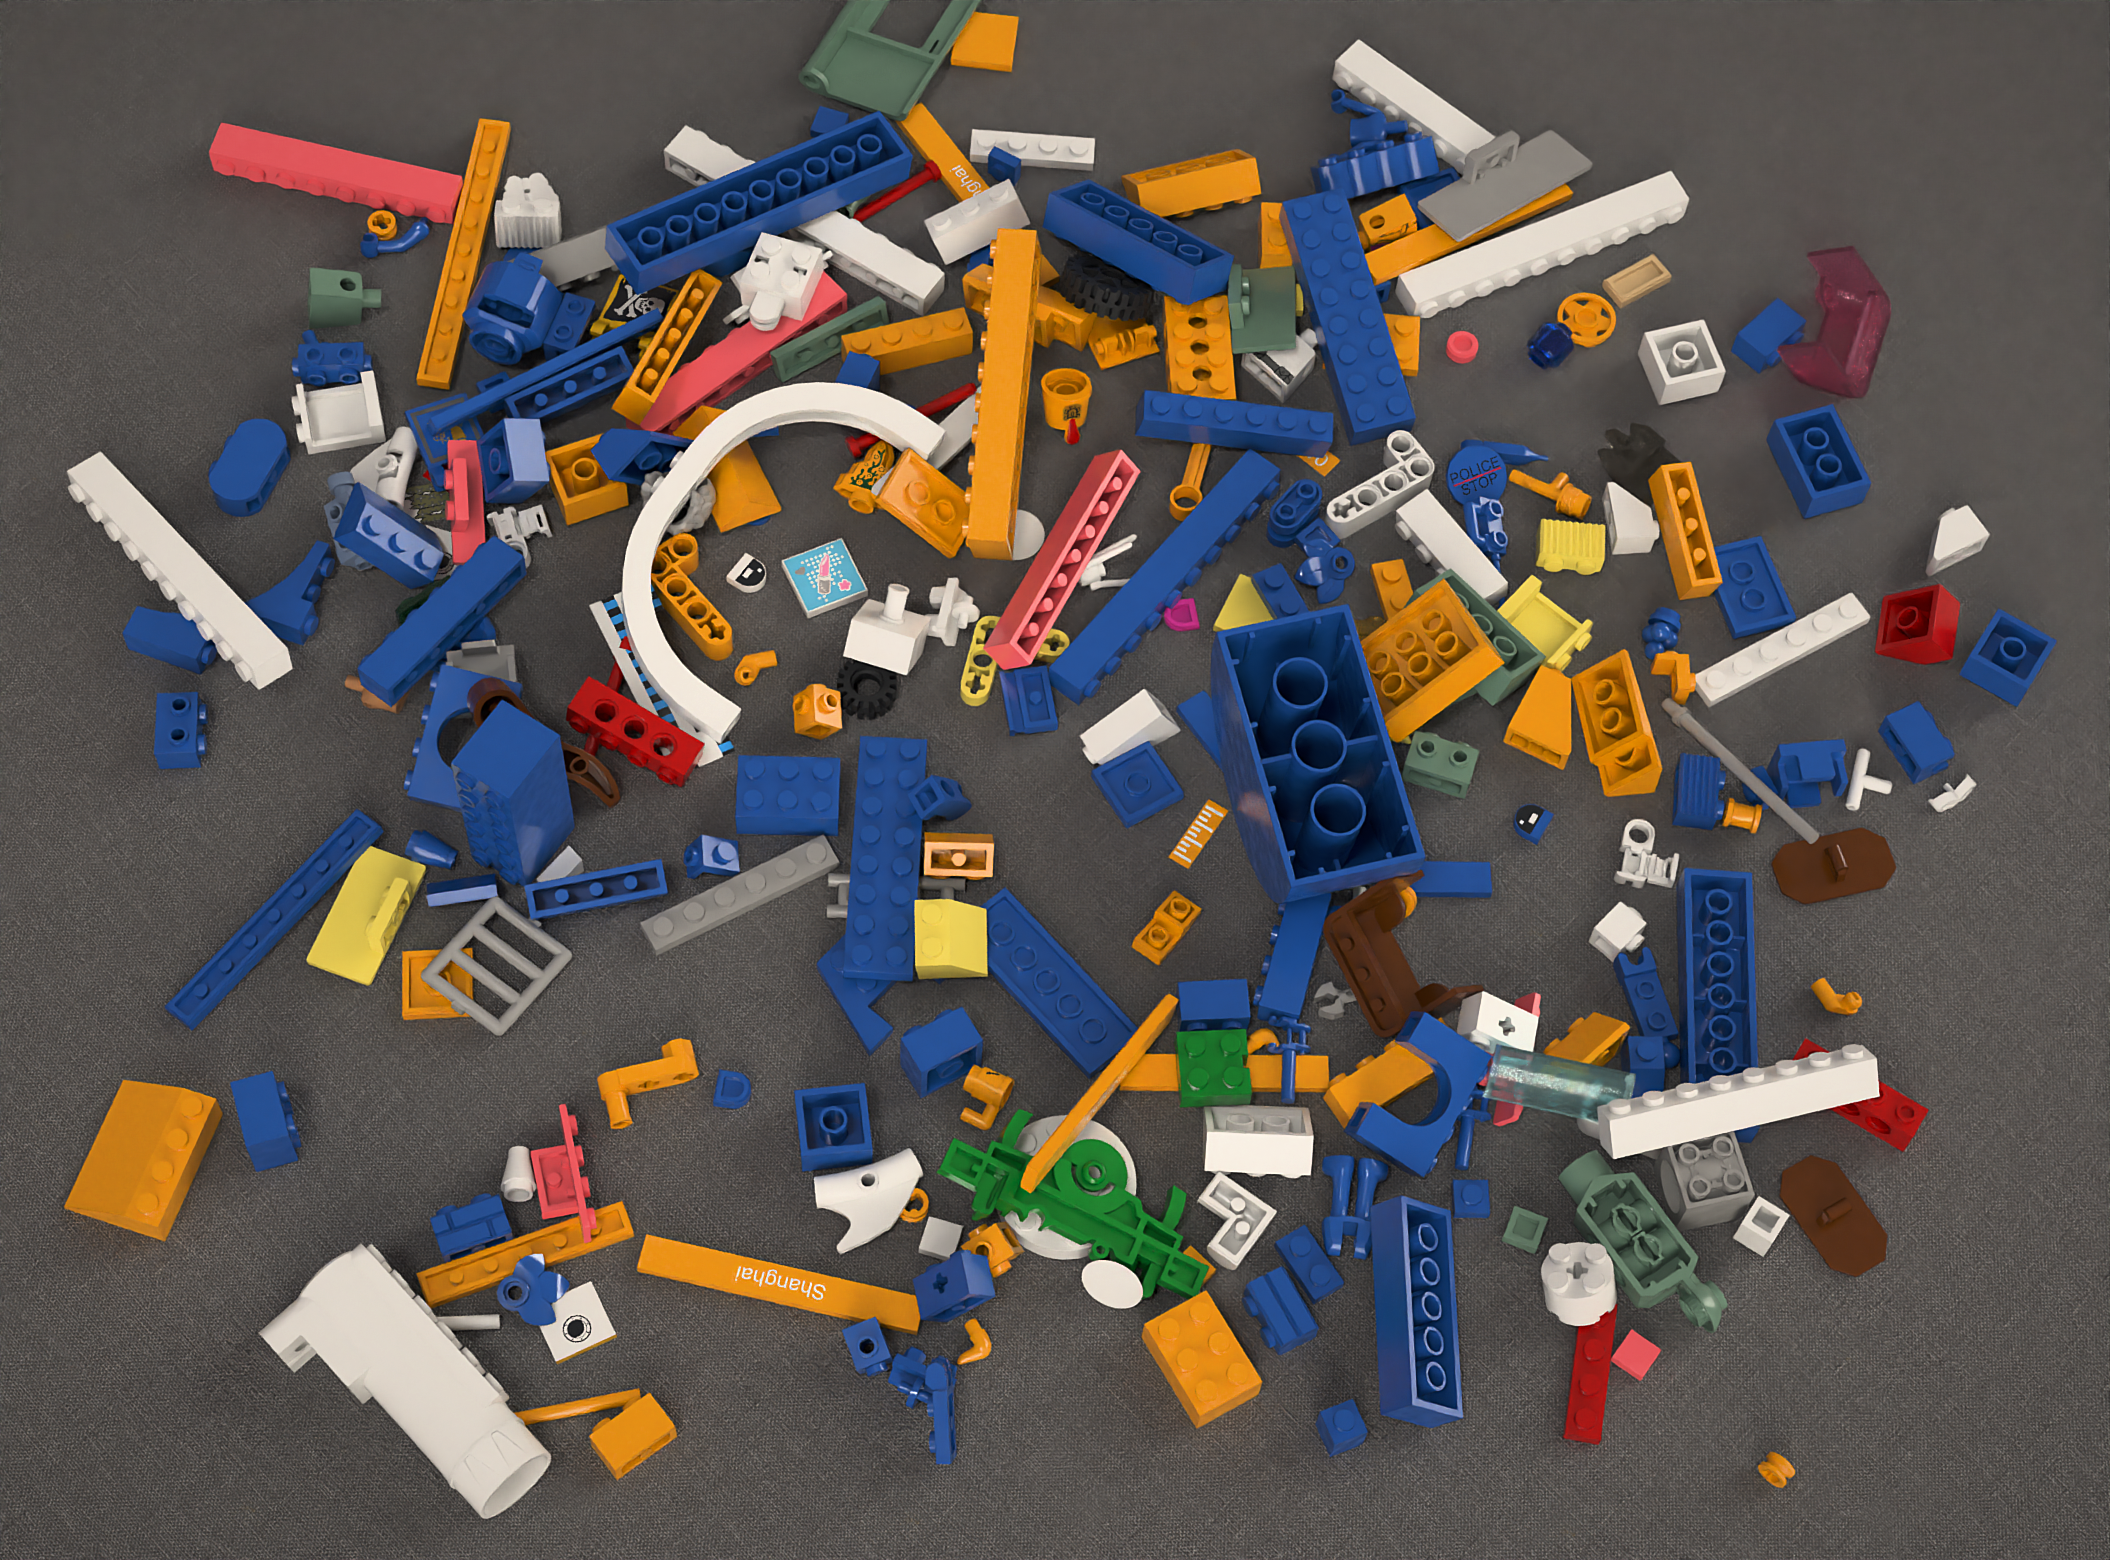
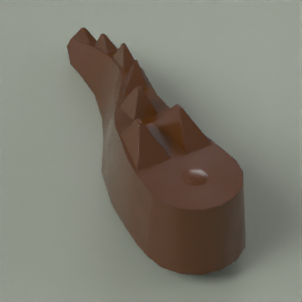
[467,677,621,808]

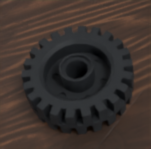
[1059,253,1155,321]

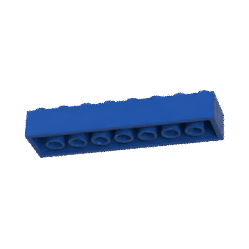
[1279,187,1416,446]
[1676,868,1760,1143]

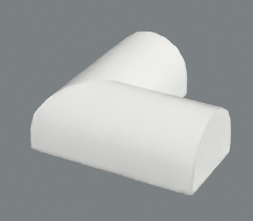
[1198,1171,1277,1270]

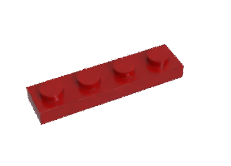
[1562,1304,1618,1445]

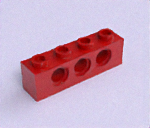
[566,676,705,788]
[1792,1038,1929,1152]

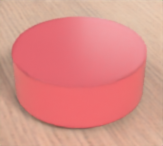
[1446,331,1479,364]

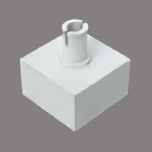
[843,584,931,675]

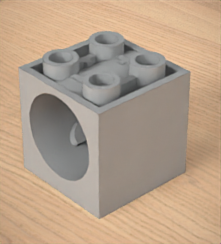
[1653,1131,1755,1232]

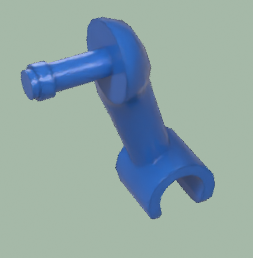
[360,217,430,258]

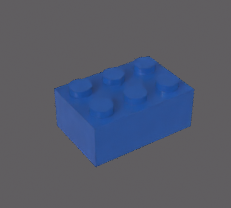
[1766,404,1871,519]
[735,755,841,836]

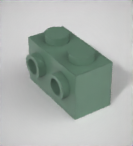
[1401,731,1480,799]

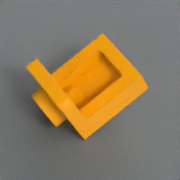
[1651,651,1696,705]

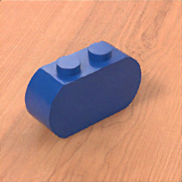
[208,419,291,517]

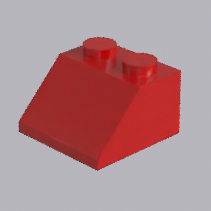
[1875,584,1960,665]

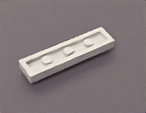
[970,129,1095,171]

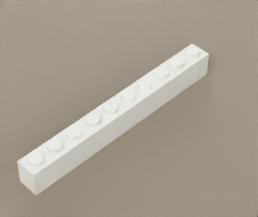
[664,125,945,316]
[1395,171,1689,318]
[67,451,293,690]

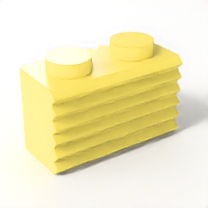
[1535,518,1605,575]

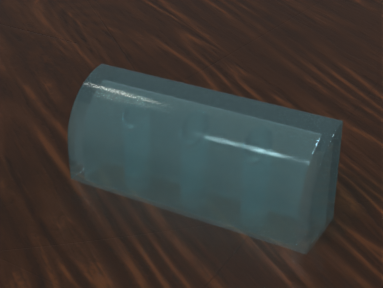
[1483,1044,1636,1122]

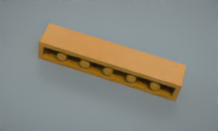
[611,269,723,425]

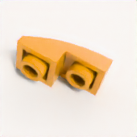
[1131,890,1202,966]

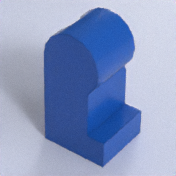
[907,775,972,821]

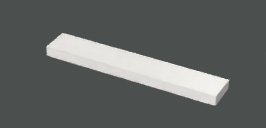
[871,386,981,496]

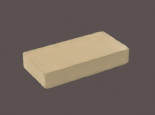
[1602,254,1672,309]

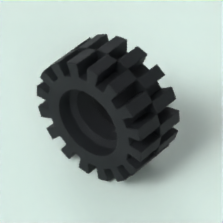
[837,659,897,720]

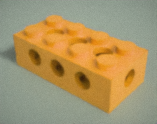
[1162,295,1236,401]

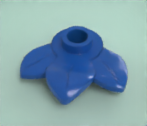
[1294,538,1355,604]
[497,1254,570,1326]

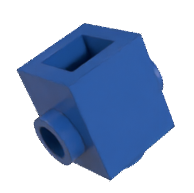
[842,1316,893,1377]

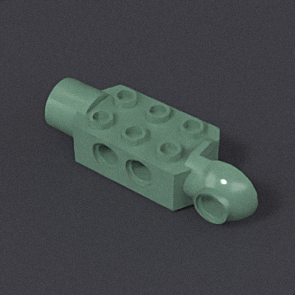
[1558,1150,1728,1334]

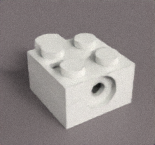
[740,232,823,331]

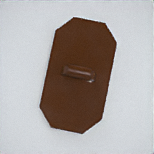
[1771,827,1897,905]
[1779,1155,1888,1277]

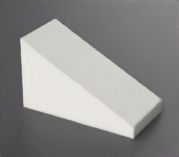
[537,845,584,882]

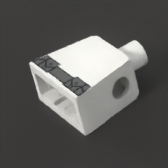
[1241,328,1318,403]

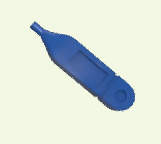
[1460,440,1548,466]

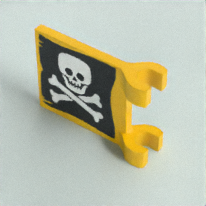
[590,274,679,359]

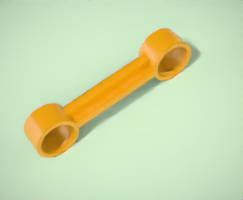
[1169,443,1212,521]

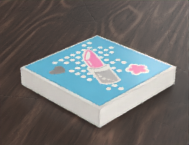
[781,538,868,619]

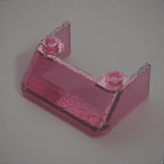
[1777,246,1891,399]

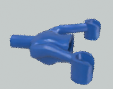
[1329,89,1408,160]

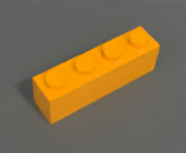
[841,307,973,375]
[1648,462,1723,600]
[1323,1017,1448,1129]

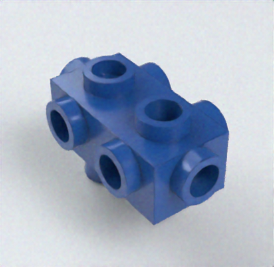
[292,330,373,387]

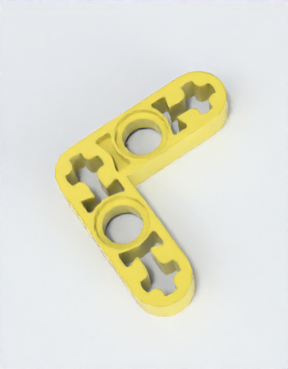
[960,616,1070,706]

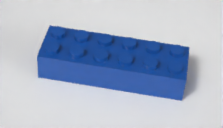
[1043,179,1234,305]
[1370,1195,1463,1428]

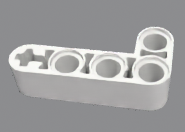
[1324,430,1434,539]

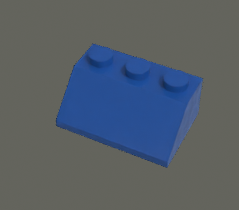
[590,428,694,485]
[333,482,444,589]

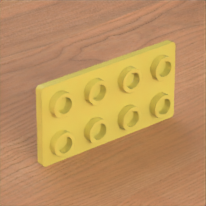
[306,846,427,986]

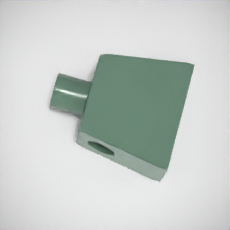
[307,268,381,329]

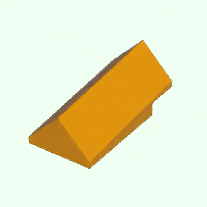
[962,263,1097,352]
[673,405,781,532]
[1571,649,1663,797]

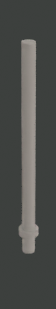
[1661,697,1819,844]

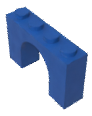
[403,664,523,812]
[1343,1011,1492,1177]

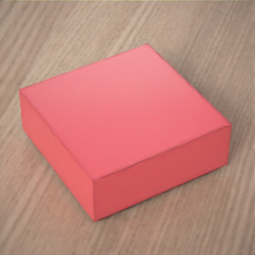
[1611,1329,1661,1381]

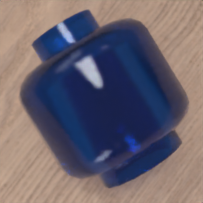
[1527,322,1574,369]

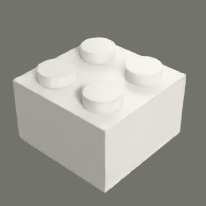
[1638,319,1726,405]

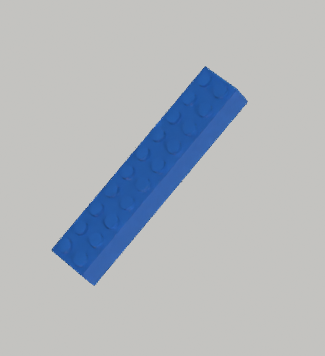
[605,110,913,295]

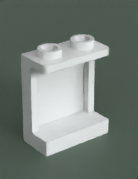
[292,370,386,454]

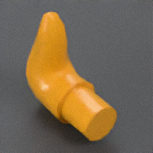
[1247,1028,1281,1055]
[957,1318,992,1365]

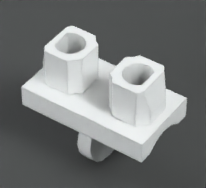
[925,578,980,646]

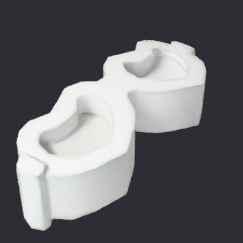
[1928,774,1977,812]

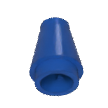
[404,829,459,870]

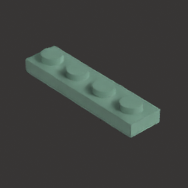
[770,296,890,383]

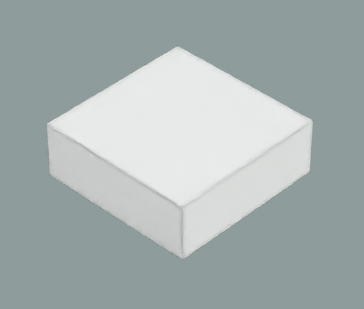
[918,1216,963,1261]

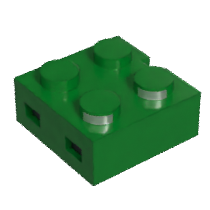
[1174,1029,1252,1107]

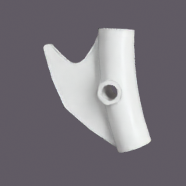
[350,427,419,511]
[814,1148,923,1254]

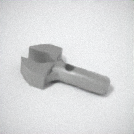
[1313,982,1357,1020]

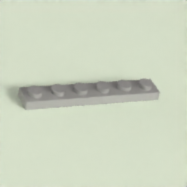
[640,834,839,956]

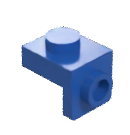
[683,834,740,879]

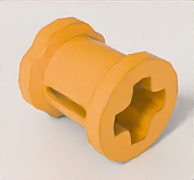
[1722,797,1762,834]

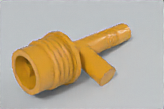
[1509,469,1592,519]

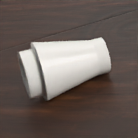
[501,1146,536,1202]

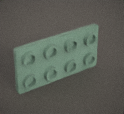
[1228,264,1296,354]

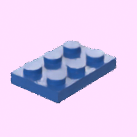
[1713,536,1796,639]

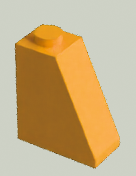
[1503,665,1571,770]

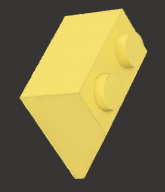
[915,899,988,979]

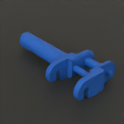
[1267,1016,1311,1104]
[1455,1085,1494,1171]

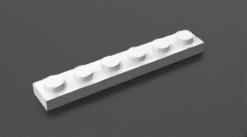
[1695,592,1870,708]

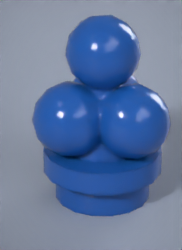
[1642,607,1681,661]

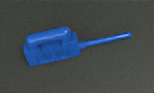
[1463,497,1508,608]

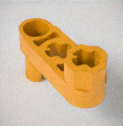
[597,1038,699,1129]

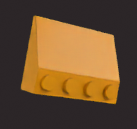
[1360,578,1505,743]
[64,1080,223,1241]

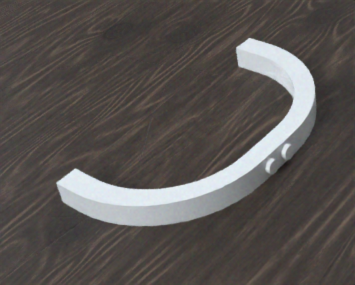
[621,382,946,744]

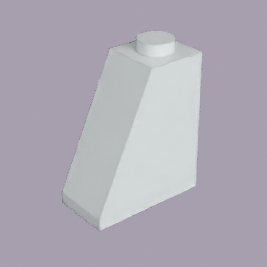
[1080,689,1181,765]

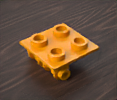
[1087,315,1160,370]

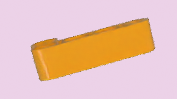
[651,533,733,661]

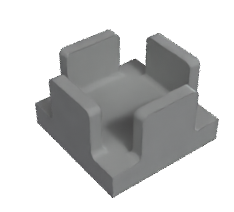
[446,640,518,719]

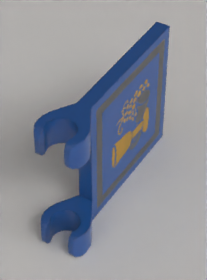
[404,392,484,492]

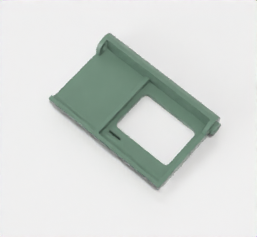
[799,0,982,121]

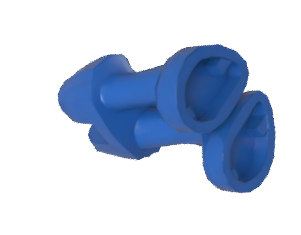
[1322,1155,1389,1260]

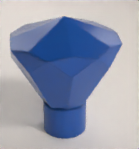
[460,616,496,643]

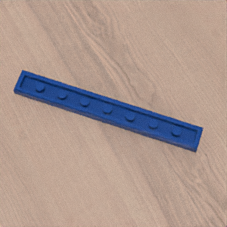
[427,308,663,436]
[164,809,384,1031]

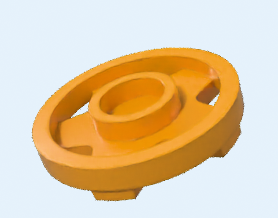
[1556,292,1616,347]

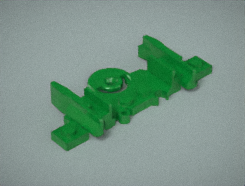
[936,1109,1209,1300]

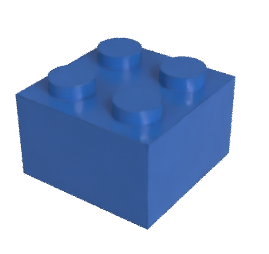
[476,418,551,503]
[1959,608,2057,707]
[900,1006,983,1099]
[230,1071,302,1172]
[794,1083,873,1172]

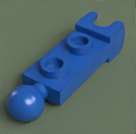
[1613,947,1681,1069]

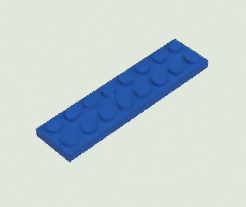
[843,736,927,981]

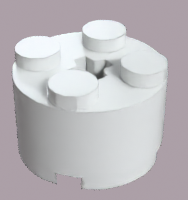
[1541,1242,1617,1326]

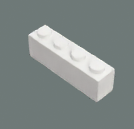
[1395,489,1508,606]

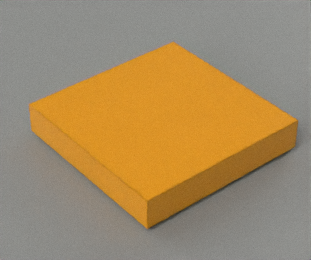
[951,12,1019,72]
[402,948,474,1020]

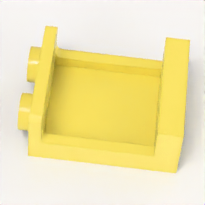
[1497,575,1593,672]

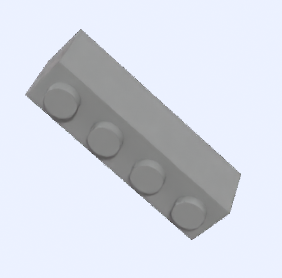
[507,221,619,291]

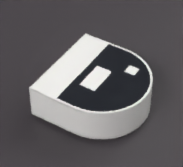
[726,553,766,593]

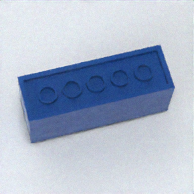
[451,700,575,888]

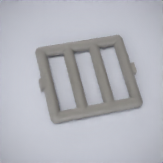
[421,896,572,1036]

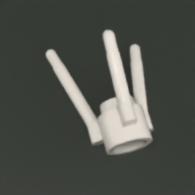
[1078,534,1137,591]

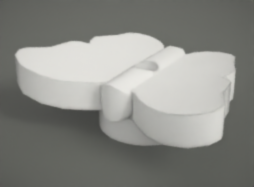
[503,173,559,201]

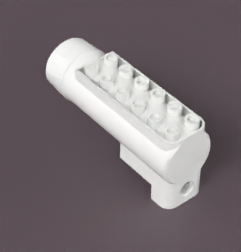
[259,1243,551,1519]

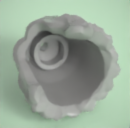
[640,471,716,535]

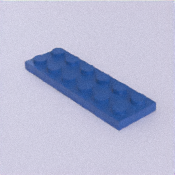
[980,887,1138,1079]

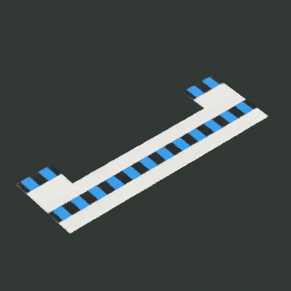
[589,584,735,770]

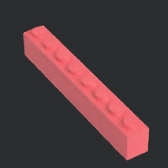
[209,122,463,224]
[625,271,847,435]
[983,449,1141,670]

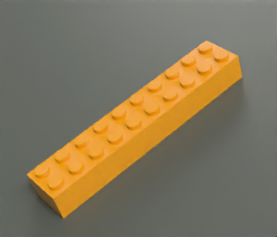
[962,228,1042,560]

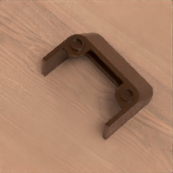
[1323,870,1484,1037]

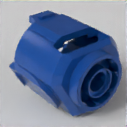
[462,251,564,365]

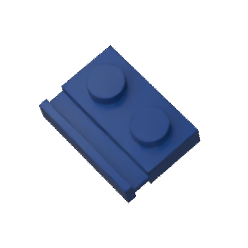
[999,665,1058,736]

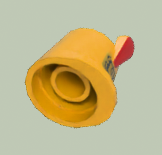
[1041,368,1092,445]

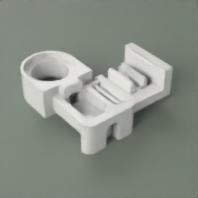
[487,504,552,568]
[1614,819,1680,888]

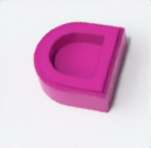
[1164,598,1200,631]

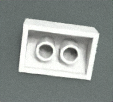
[924,179,1031,265]
[1203,1105,1314,1178]

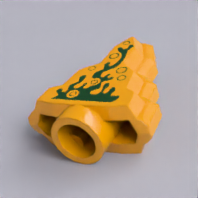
[834,440,894,514]

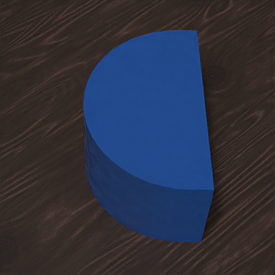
[1210,604,1426,904]

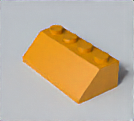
[1121,149,1262,218]

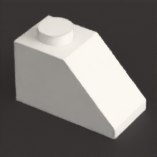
[1602,482,1659,555]
[1925,505,1990,576]

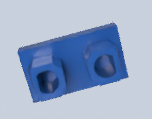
[888,1346,957,1409]

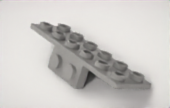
[1417,130,1592,242]

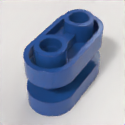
[1266,479,1322,548]

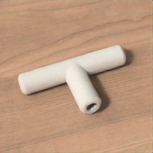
[1846,749,1892,811]

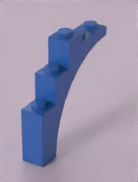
[122,540,335,675]

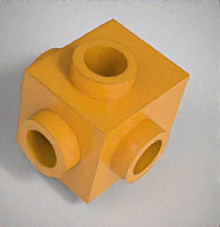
[793,684,842,740]
[961,1221,1025,1278]

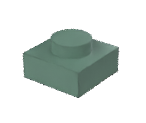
[1502,1206,1548,1254]

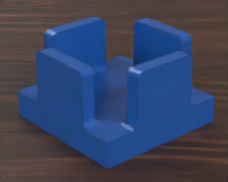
[1766,739,1848,808]

